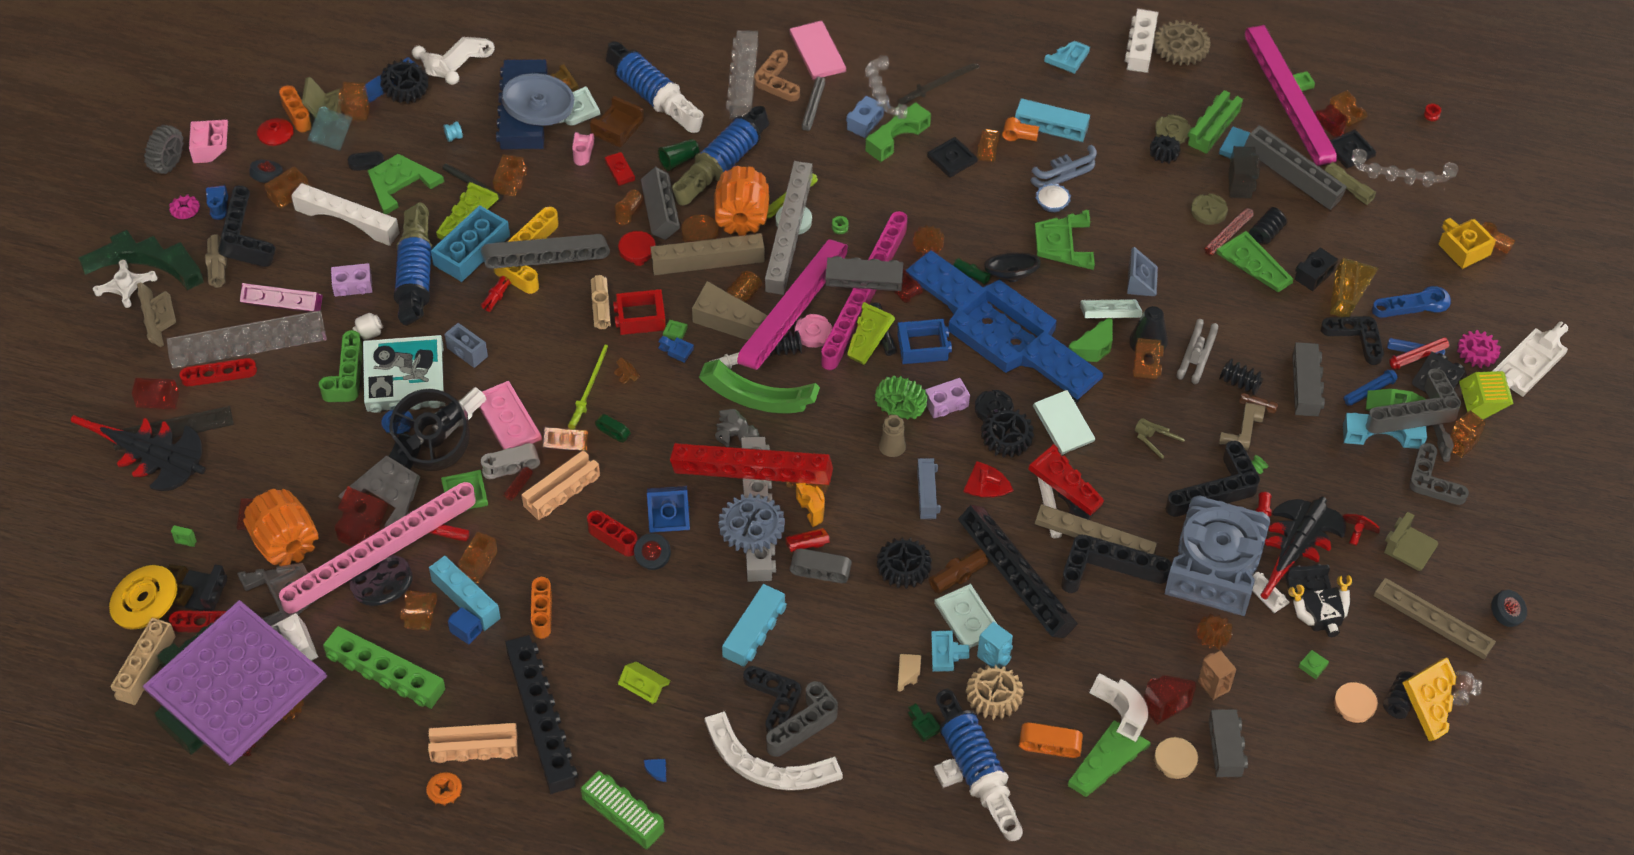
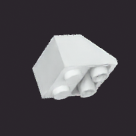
[271,613,318,660]

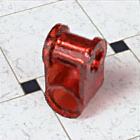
[1314,104,1347,137]
[894,269,922,303]

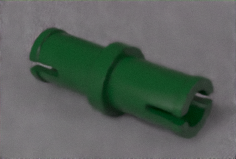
[953,258,991,284]

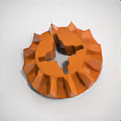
[427,772,462,806]

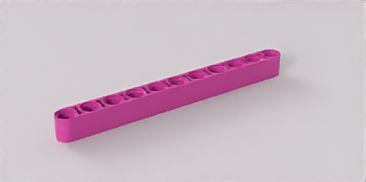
[1245,25,1336,166]
[821,211,907,370]
[737,239,848,370]

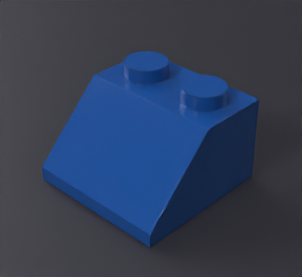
[647,486,690,533]

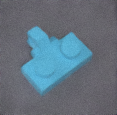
[932,631,969,672]

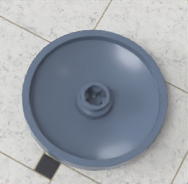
[502,73,574,125]

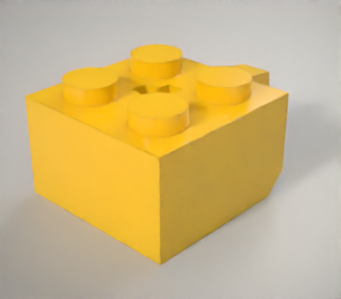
[1439,218,1496,269]

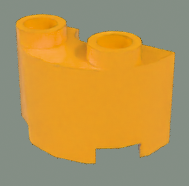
[796,483,825,527]

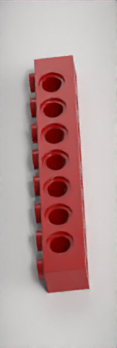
[670,443,833,485]

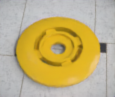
[109,565,177,629]

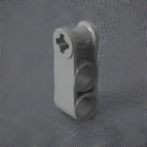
[481,443,540,479]

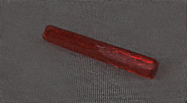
[1204,208,1254,256]

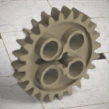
[1154,20,1211,66]

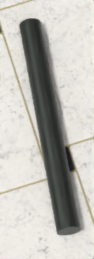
[443,164,503,201]

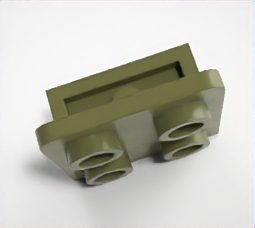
[302,77,344,125]
[1384,512,1438,571]

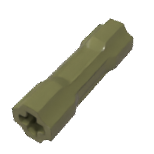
[1325,162,1376,205]

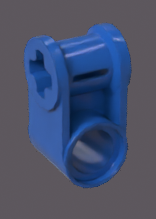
[206,185,228,220]

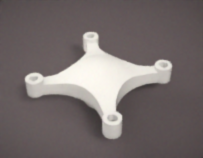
[93,260,157,308]

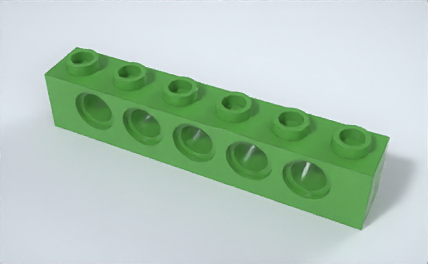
[323,626,446,709]

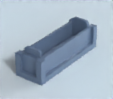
[917,458,941,519]

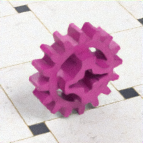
[1457,330,1501,368]

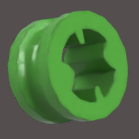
[832,216,849,234]
[1251,455,1269,474]

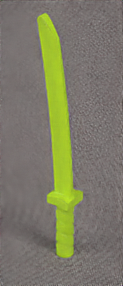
[568,345,608,430]

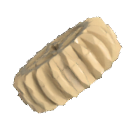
[966,664,1024,720]

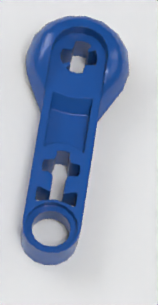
[1372,286,1451,318]

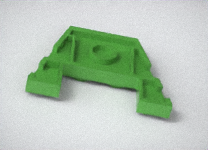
[368,154,444,215]
[1035,210,1095,270]

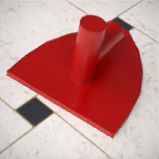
[963,461,1014,497]
[1342,514,1380,546]

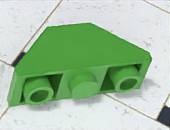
[1068,318,1113,362]
[1365,389,1426,411]

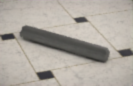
[801,76,825,131]

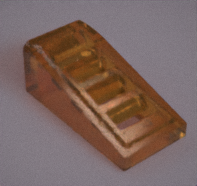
[977,130,1001,162]

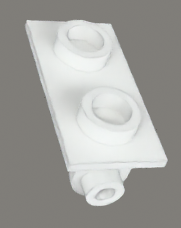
[1252,572,1290,613]

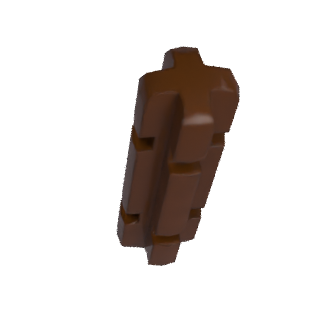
[1239,393,1278,414]

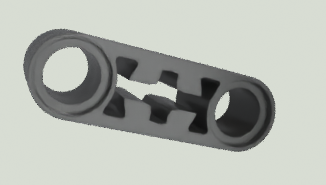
[790,549,852,583]

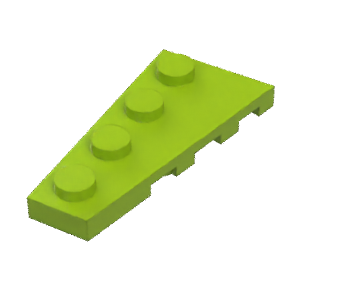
[436,182,499,240]

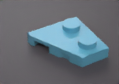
[1044,41,1090,73]

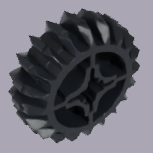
[380,59,428,105]
[981,406,1034,458]
[877,537,932,589]

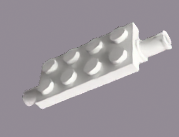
[1492,322,1568,397]

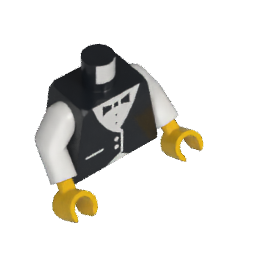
[1288,575,1352,637]

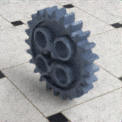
[719,493,785,554]

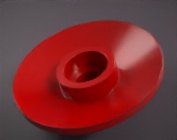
[257,118,294,146]

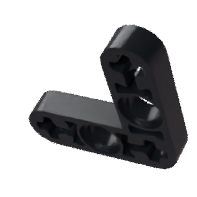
[1320,316,1384,365]
[743,666,801,733]

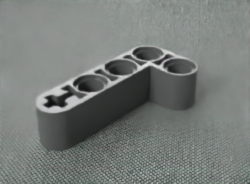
[766,681,838,757]

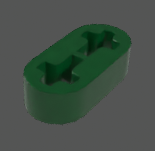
[595,414,631,443]

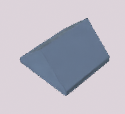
[1127,247,1158,296]

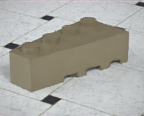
[692,281,768,340]

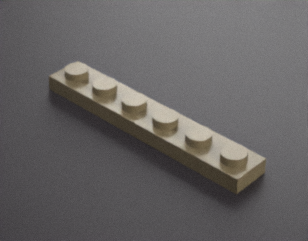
[1035,504,1157,554]
[1374,578,1496,660]

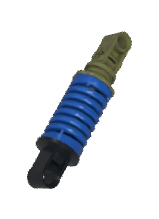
[672,106,770,205]
[393,202,433,326]

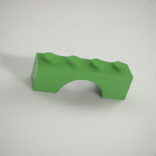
[865,102,931,162]

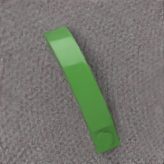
[699,359,820,413]

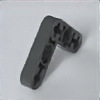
[1409,443,1469,505]

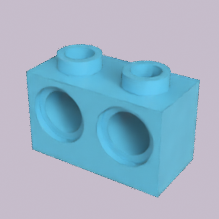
[977,621,1013,669]

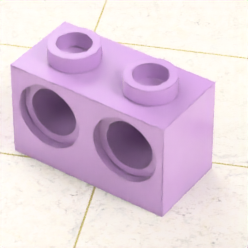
[331,263,373,296]
[925,378,970,418]

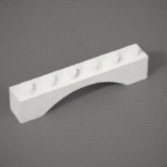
[291,183,399,246]

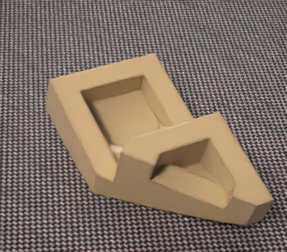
[898,654,921,691]

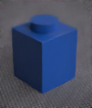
[448,607,483,645]

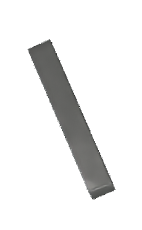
[480,234,610,269]

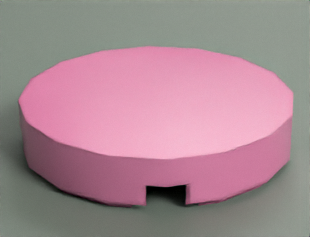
[795,314,832,348]

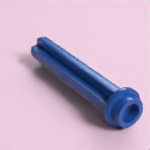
[1343,370,1398,406]

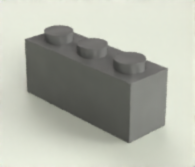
[1208,709,1248,777]

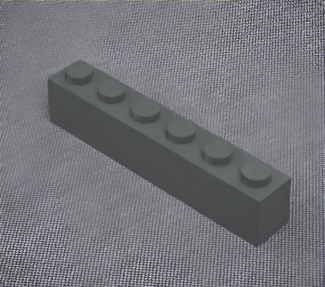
[1243,125,1347,210]

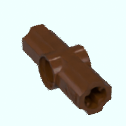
[929,549,988,594]

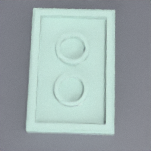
[1080,299,1142,318]
[1033,390,1095,455]
[934,584,997,649]

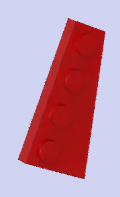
[1028,444,1104,516]

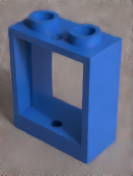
[897,319,952,364]

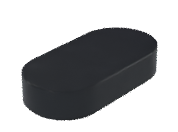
[347,151,384,171]

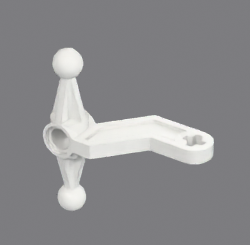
[412,37,494,85]

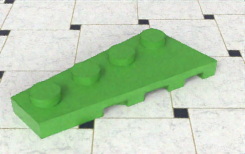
[1216,231,1293,292]
[1068,720,1151,797]

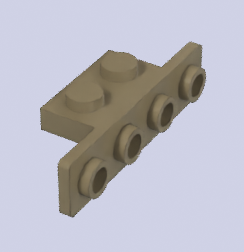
[137,282,176,347]

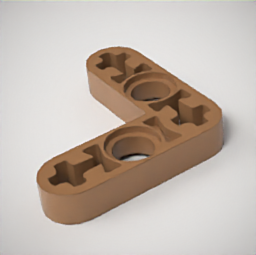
[754,50,800,101]

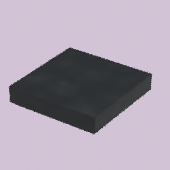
[1330,129,1377,169]
[927,137,978,178]

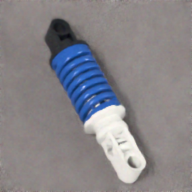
[605,42,704,133]
[936,689,1023,841]

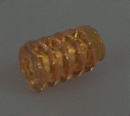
[726,271,763,302]

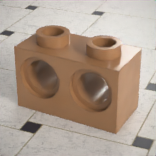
[1198,650,1236,700]

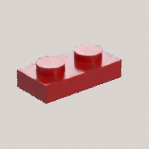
[785,528,830,552]

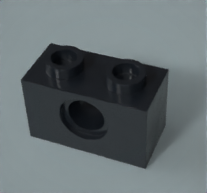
[1295,247,1338,292]

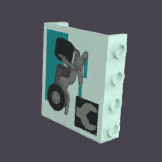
[363,335,446,413]

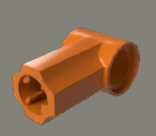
[1002,117,1040,141]

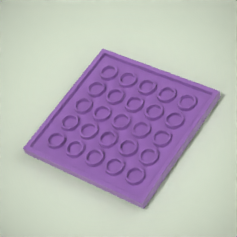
[143,600,327,766]

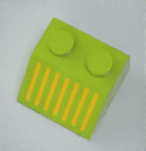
[1459,371,1514,421]

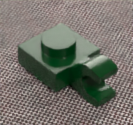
[908,703,940,742]

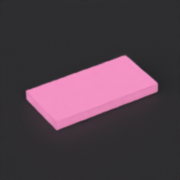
[790,21,846,80]
[479,381,542,450]

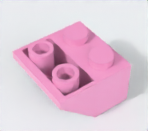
[189,120,228,163]

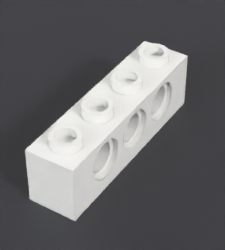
[1125,9,1158,73]

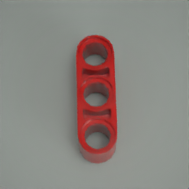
[587,510,638,556]

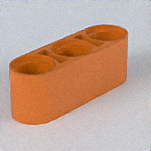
[279,86,312,132]
[531,577,552,639]
[1019,723,1083,758]

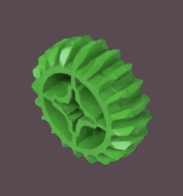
[875,376,928,420]

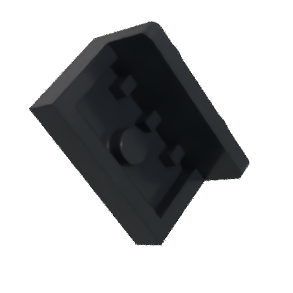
[1286,564,1331,599]

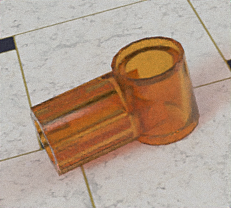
[615,189,643,225]
[1481,222,1516,254]

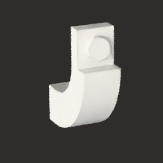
[1089,673,1148,742]

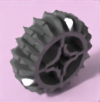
[144,125,184,174]

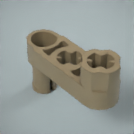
[1219,402,1265,451]

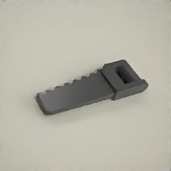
[1433,424,1454,462]

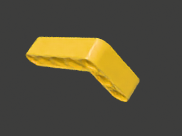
[494,207,559,294]

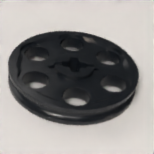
[350,555,413,606]

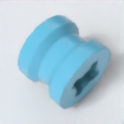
[443,121,463,142]

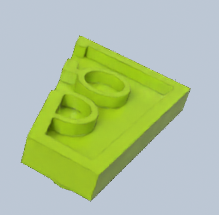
[847,302,895,365]

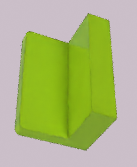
[618,662,670,703]

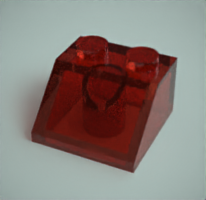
[1144,675,1197,725]

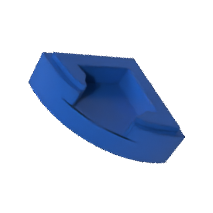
[644,759,666,782]

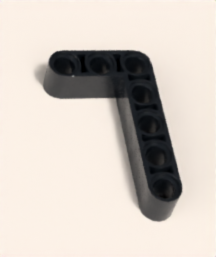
[218,185,275,267]
[1165,441,1260,517]
[1061,534,1172,593]

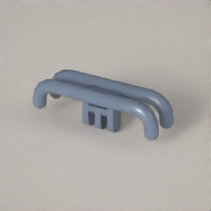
[1031,145,1097,188]

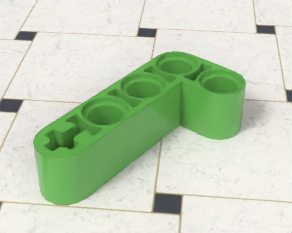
[319,330,363,402]

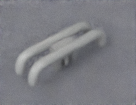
[1176,319,1218,384]

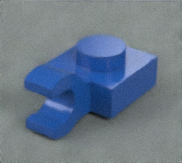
[659,336,694,363]

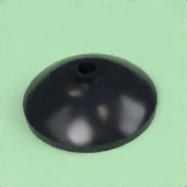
[984,253,1041,282]

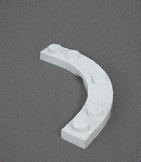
[705,712,843,790]

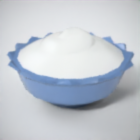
[1036,183,1071,212]

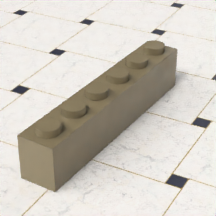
[651,234,764,275]

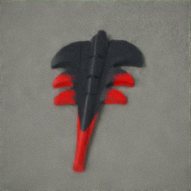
[71,415,206,491]
[1260,496,1346,599]

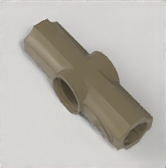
[205,234,227,288]

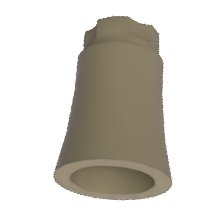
[879,415,906,457]

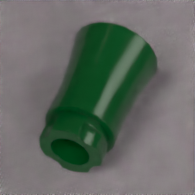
[658,139,700,171]

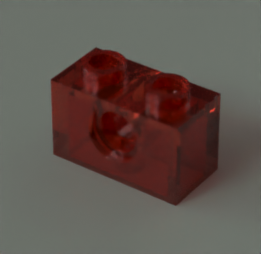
[131,378,179,409]
[338,487,388,527]

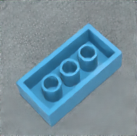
[431,205,510,282]

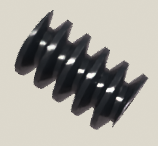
[1249,207,1287,244]
[770,330,802,356]
[1219,358,1263,395]
[1383,671,1415,719]

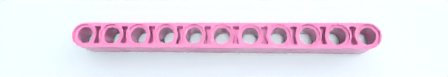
[279,482,476,613]

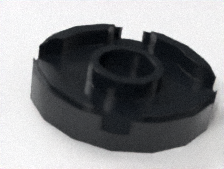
[975,390,1014,421]

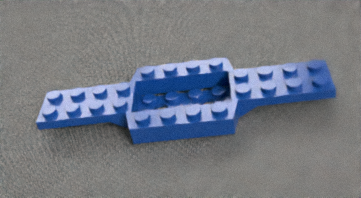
[905,250,1103,400]

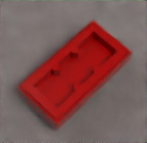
[605,152,635,186]

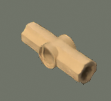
[591,275,611,329]

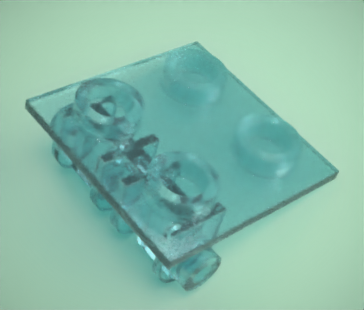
[308,106,352,151]

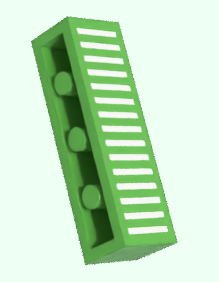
[581,771,664,850]

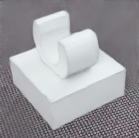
[934,759,963,788]

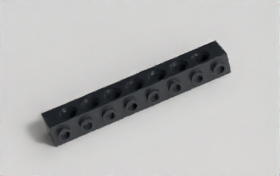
[958,505,1078,638]
[505,635,578,794]

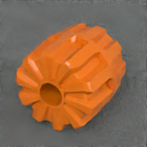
[714,165,769,236]
[243,489,318,566]

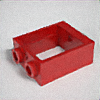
[613,289,666,335]

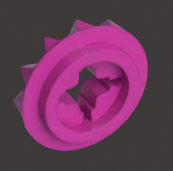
[169,194,200,219]

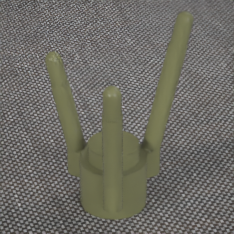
[1135,418,1185,459]

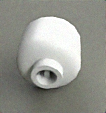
[353,313,383,341]

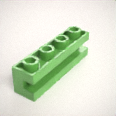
[1188,90,1243,154]

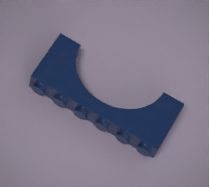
[496,59,548,149]

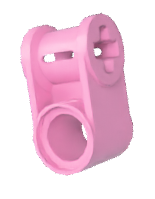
[572,132,594,166]

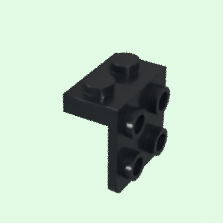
[1412,352,1467,393]
[175,564,227,611]

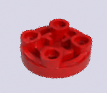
[618,231,656,266]

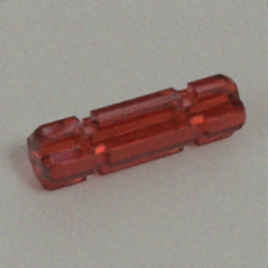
[504,467,533,501]

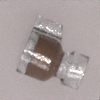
[1452,671,1482,706]

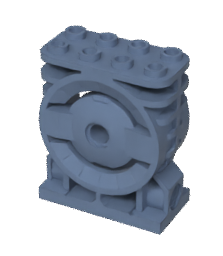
[1165,496,1270,616]

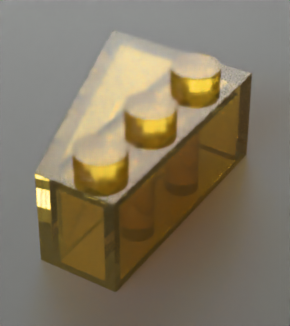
[1330,258,1378,317]

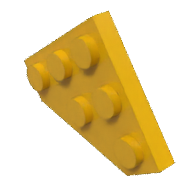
[1402,657,1456,741]

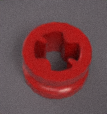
[1424,104,1442,121]

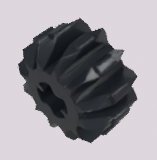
[1150,134,1181,164]

